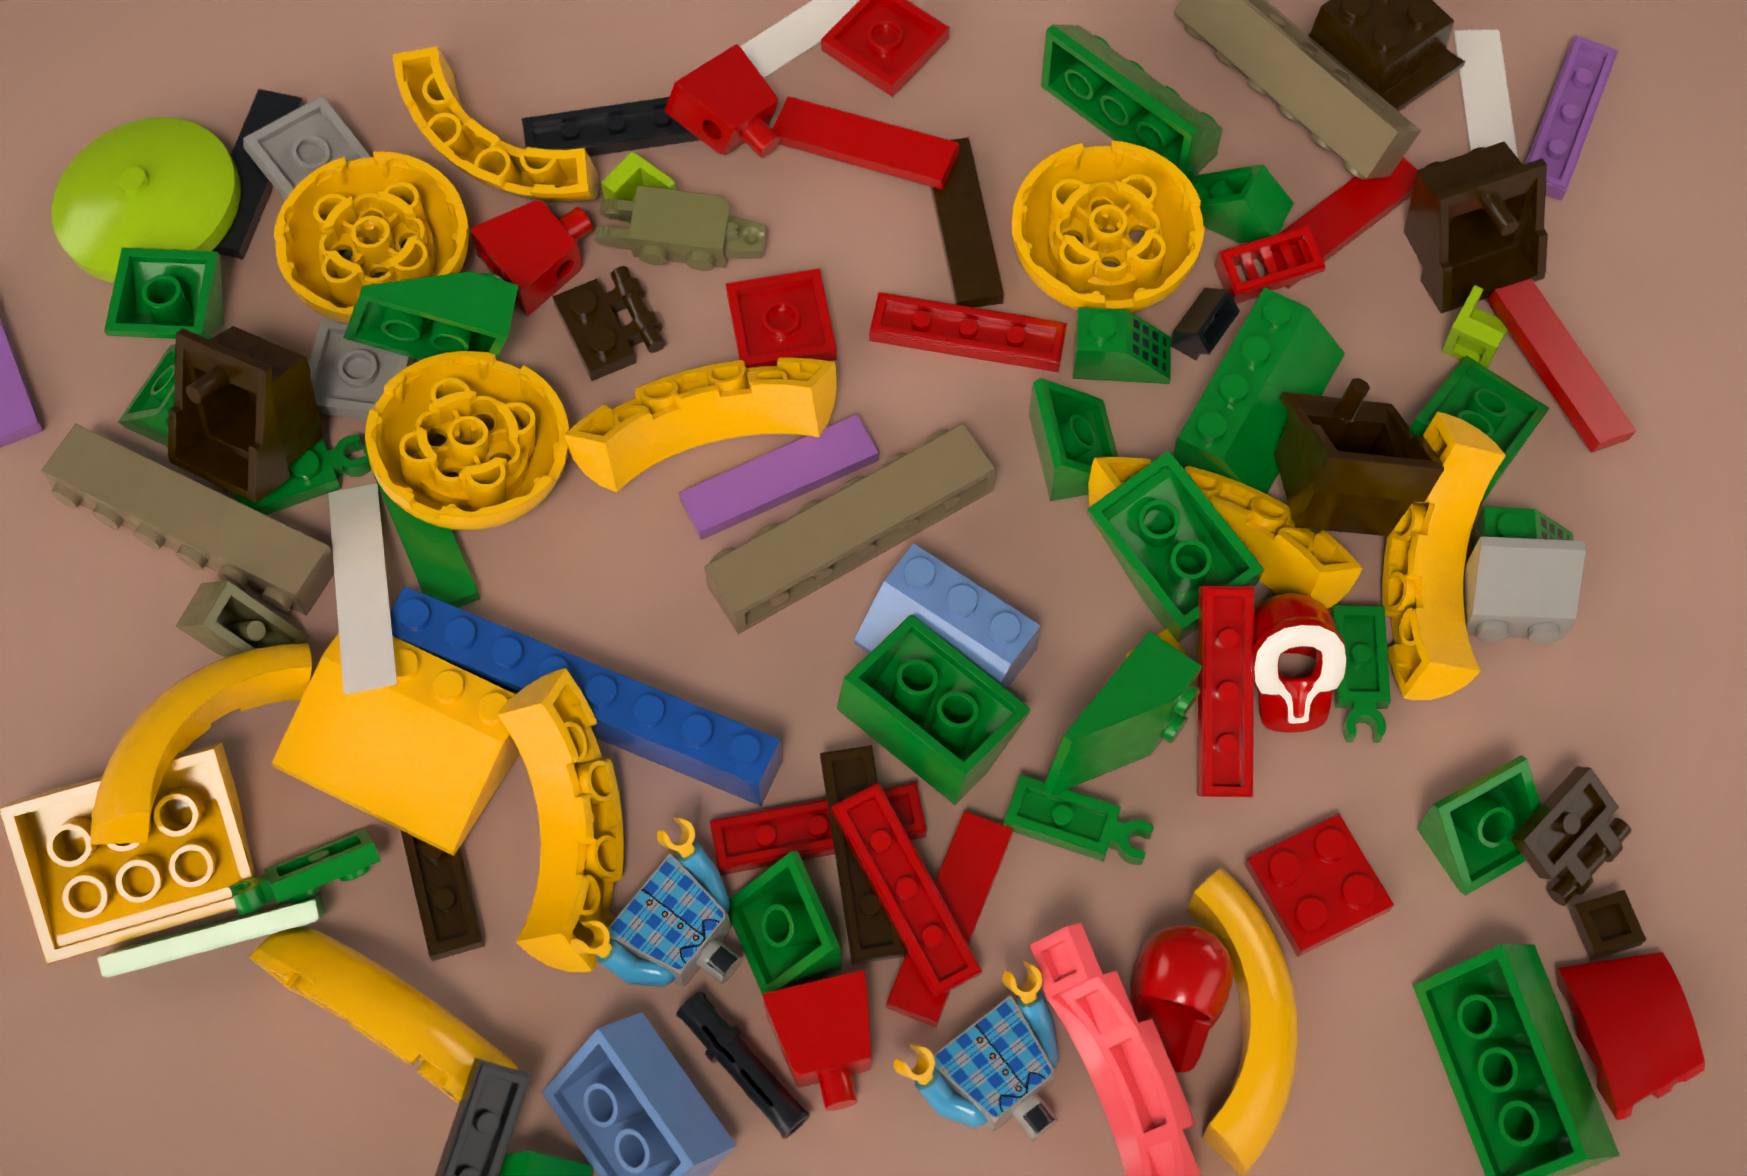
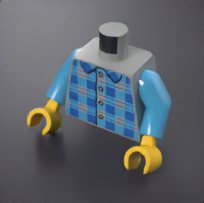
[571,817,742,987]
[894,960,1059,1140]

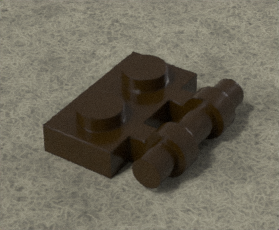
[552,266,666,381]
[1510,766,1632,906]

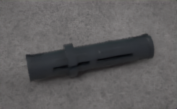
[676,991,811,1139]

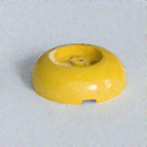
[1012,141,1205,313]
[274,151,469,324]
[365,351,569,530]

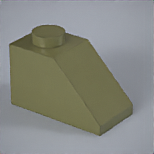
[176,581,308,657]

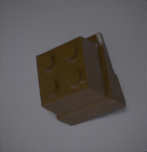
[1308,0,1466,111]
[1404,141,1548,314]
[168,326,323,503]
[1274,378,1444,536]

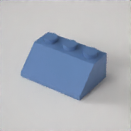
[854,543,1041,690]
[542,1012,737,1176]

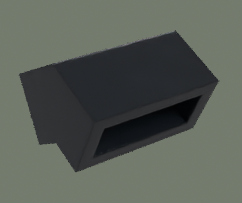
[1171,288,1240,361]

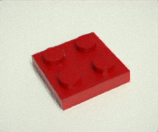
[821,0,949,97]
[725,268,837,368]
[1244,814,1394,957]

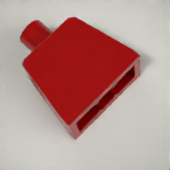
[664,44,780,158]
[470,200,593,316]
[762,970,872,1111]

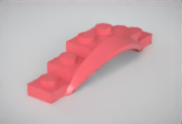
[1030,922,1202,1176]

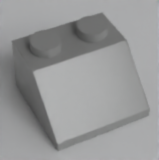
[1463,537,1586,644]

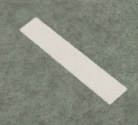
[740,0,859,78]
[1454,30,1518,158]
[328,483,397,695]

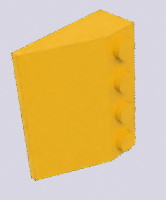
[272,632,520,856]
[0,742,255,963]

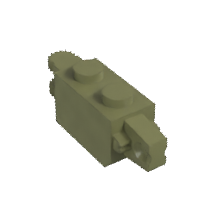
[594,186,766,271]

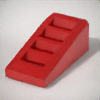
[1215,224,1326,304]

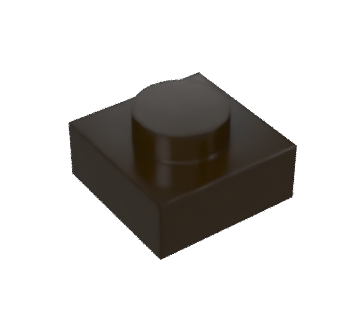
[1569,890,1647,960]

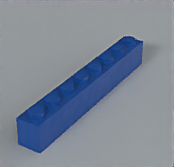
[390,586,783,806]

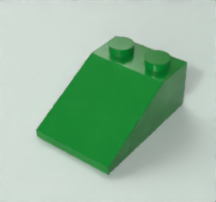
[343,271,519,360]
[1410,355,1550,509]
[1087,450,1264,643]
[1043,631,1202,796]

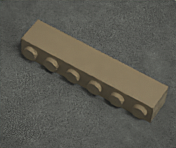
[1174,0,1421,180]
[41,423,334,616]
[704,423,996,634]

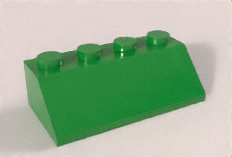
[1041,24,1223,181]
[1173,287,1345,494]
[1413,944,1620,1176]

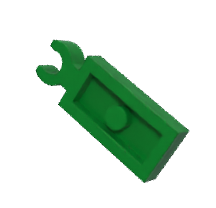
[235,435,371,515]
[1330,605,1391,743]
[1003,774,1154,865]
[229,828,380,916]

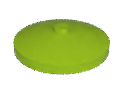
[51,117,241,283]

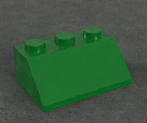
[836,614,1031,805]

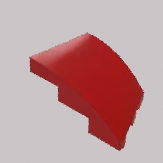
[1557,952,1705,1120]

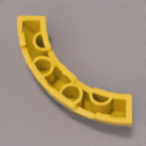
[392,46,599,202]
[564,358,837,493]
[1382,411,1506,700]
[1088,457,1363,609]
[90,643,312,844]
[497,668,624,973]
[1187,868,1298,1176]
[249,927,518,1104]

